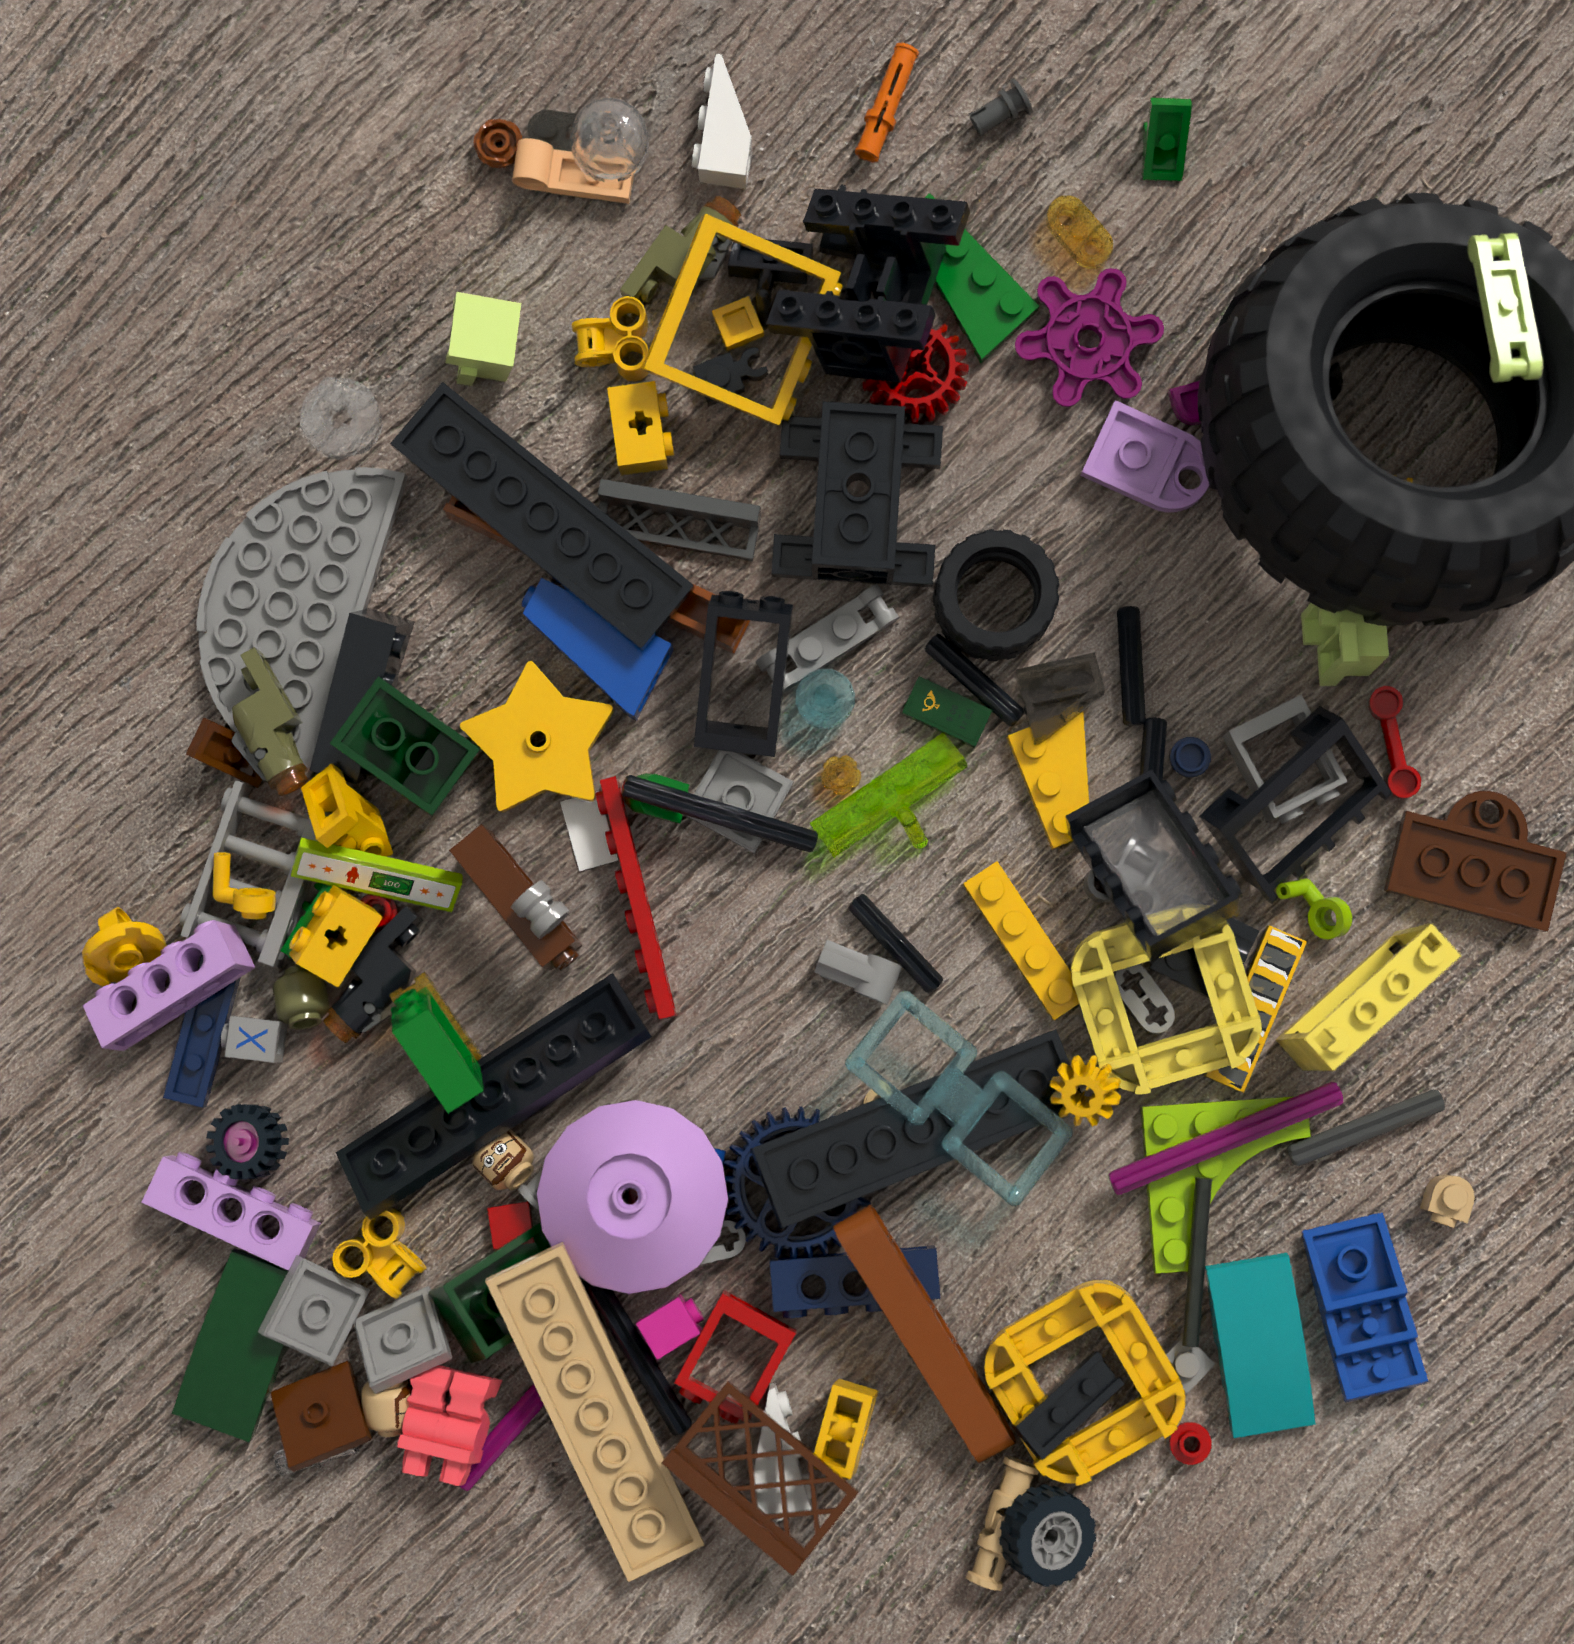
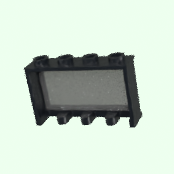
[1065,769,1242,963]

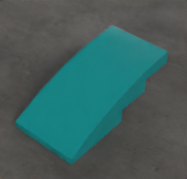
[1205,1252,1316,1438]

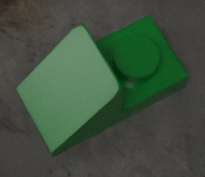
[1142,98,1192,181]

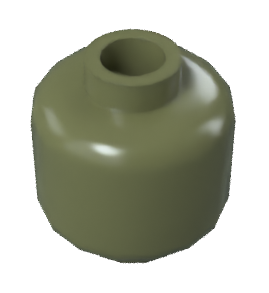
[272,966,330,1030]

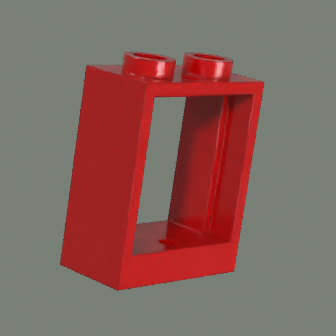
[674,1290,796,1424]

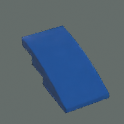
[1301,1212,1428,1403]

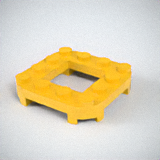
[985,1280,1185,1486]

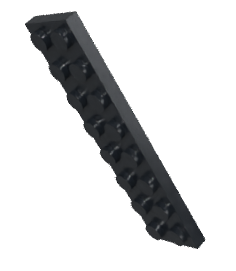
[390,382,695,651]
[336,973,652,1220]
[750,1029,1081,1228]

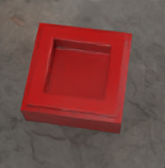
[487,1201,534,1249]

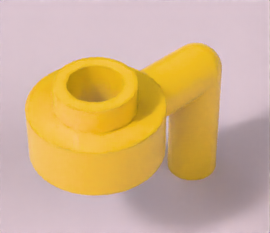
[213,852,276,919]

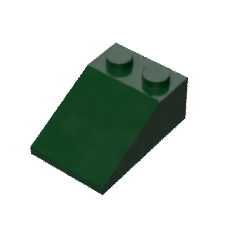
[329,676,480,816]
[428,1222,552,1363]

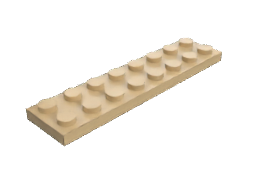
[486,1242,704,1582]

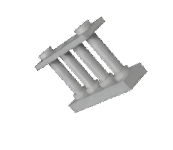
[179,780,331,968]

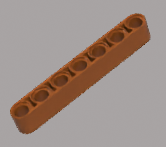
[833,1204,1016,1463]

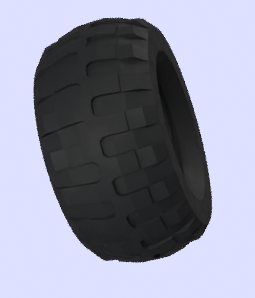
[1198,193,1574,626]

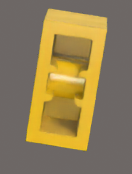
[607,381,674,476]
[289,885,383,987]
[814,1378,879,1480]

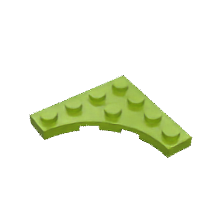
[1140,1096,1311,1274]

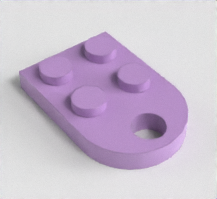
[1080,400,1209,512]

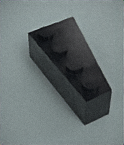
[309,608,415,784]

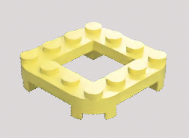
[1071,904,1262,1094]

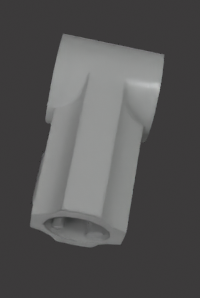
[814,940,902,1005]

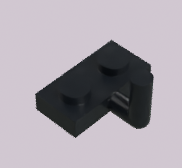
[728,239,813,326]

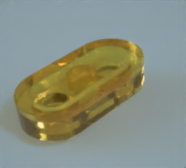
[1046,195,1113,269]

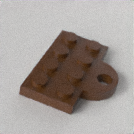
[1384,791,1567,932]

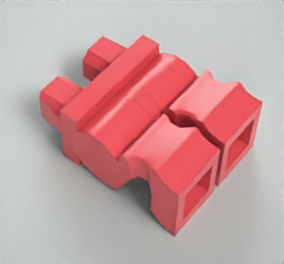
[397,1365,503,1486]

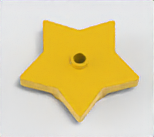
[460,661,614,813]

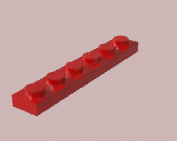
[595,776,677,1020]

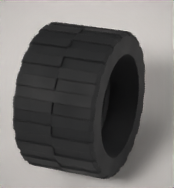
[933,529,1060,661]

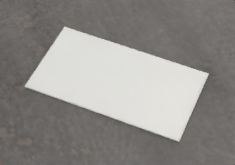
[560,791,618,871]

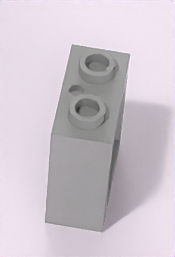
[1222,695,1348,824]

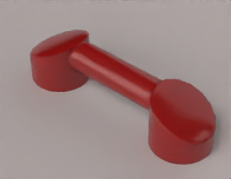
[1368,686,1421,799]

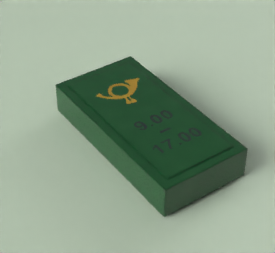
[902,676,992,748]

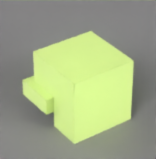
[445,292,521,386]
[1301,603,1389,686]

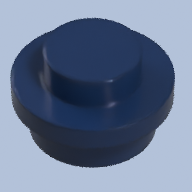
[1169,737,1211,778]

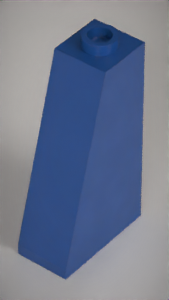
[521,578,674,721]

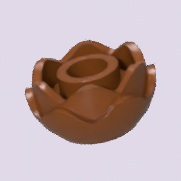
[473,119,523,168]

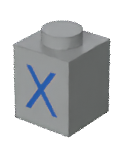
[221,1016,288,1063]

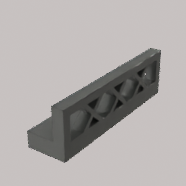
[598,479,761,561]

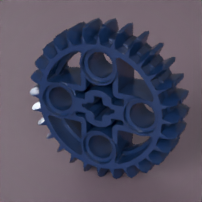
[723,1106,871,1259]

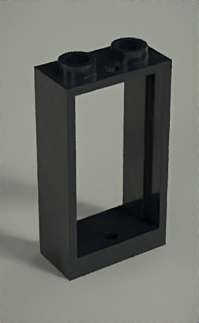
[694,591,793,757]

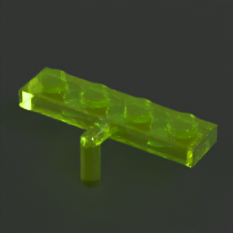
[810,732,968,858]

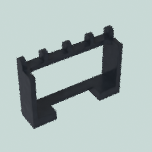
[1199,706,1392,904]

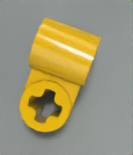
[572,296,649,382]
[332,1208,426,1299]

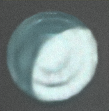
[796,669,855,729]

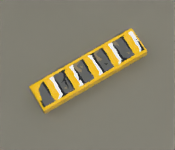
[1204,925,1307,1093]

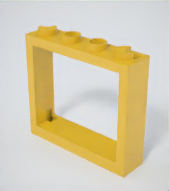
[641,214,843,426]

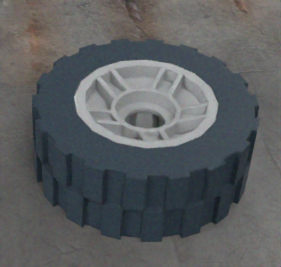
[999,1484,1096,1587]

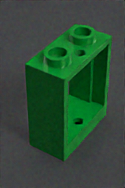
[391,986,484,1113]

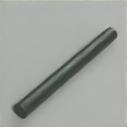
[1182,1177,1212,1347]

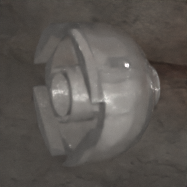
[569,97,650,182]

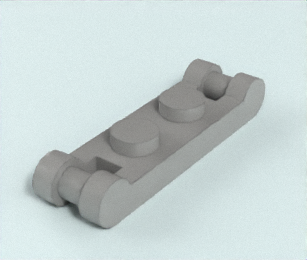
[756,584,900,693]

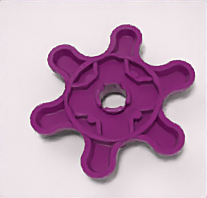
[1015,268,1164,407]

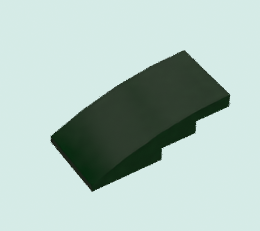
[172,1248,289,1443]

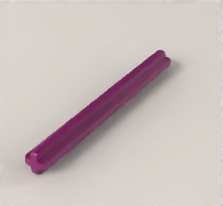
[1108,1082,1343,1195]

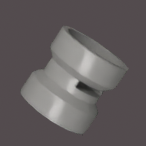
[511,880,570,939]

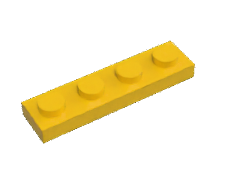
[962,861,1079,1020]

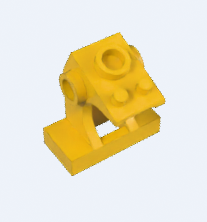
[301,763,393,857]

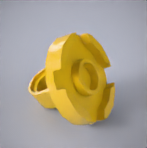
[82,907,167,987]

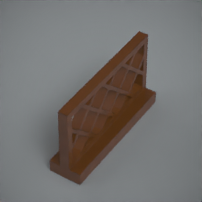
[661,1381,859,1576]

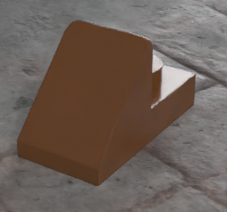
[186,717,262,788]

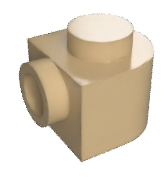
[1420,1174,1475,1228]

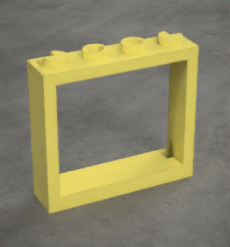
[1275,923,1461,1071]

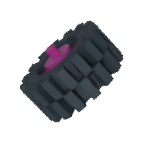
[206,1104,289,1179]

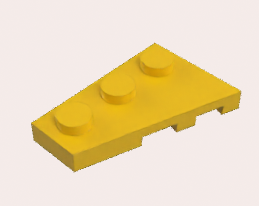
[1006,706,1089,850]

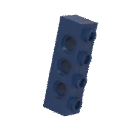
[770,1245,941,1318]

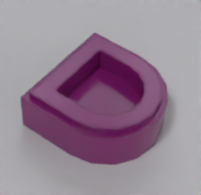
[1168,381,1201,426]

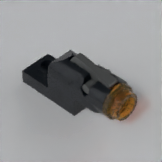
[323,906,423,1043]

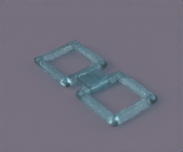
[845,990,1073,1206]

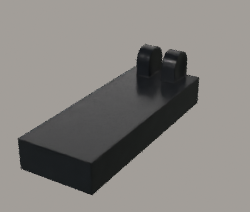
[1011,1351,1124,1460]

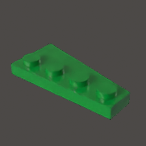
[925,193,1040,364]

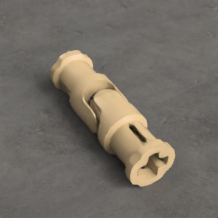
[966,1455,1039,1591]

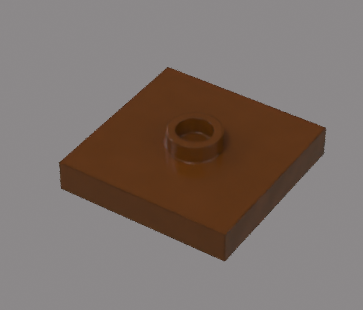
[270,1361,372,1472]

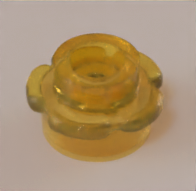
[821,755,861,795]

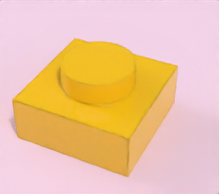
[712,296,764,351]

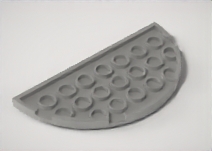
[196,467,408,781]

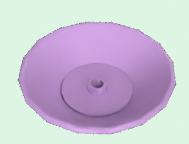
[537,1100,728,1294]

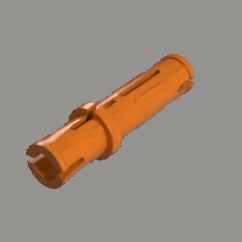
[855,43,919,162]

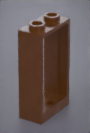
[449,824,583,971]

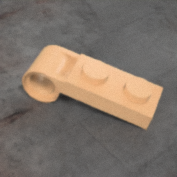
[512,138,635,204]

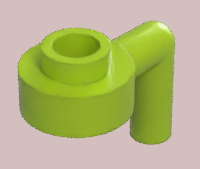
[1276,878,1352,940]

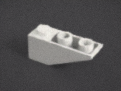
[692,54,752,189]
[754,1383,812,1522]

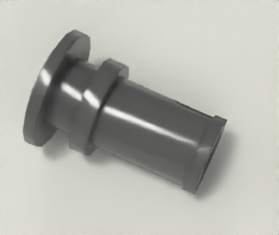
[968,78,1033,136]

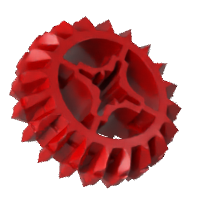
[862,324,969,424]

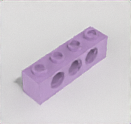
[82,920,255,1051]
[141,1152,321,1271]

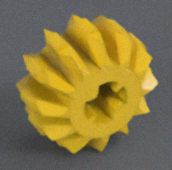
[1050,1055,1121,1127]

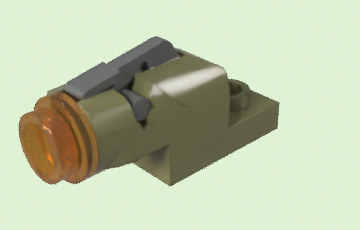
[620,196,741,303]
[232,647,309,796]

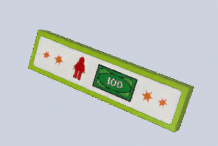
[291,837,463,912]

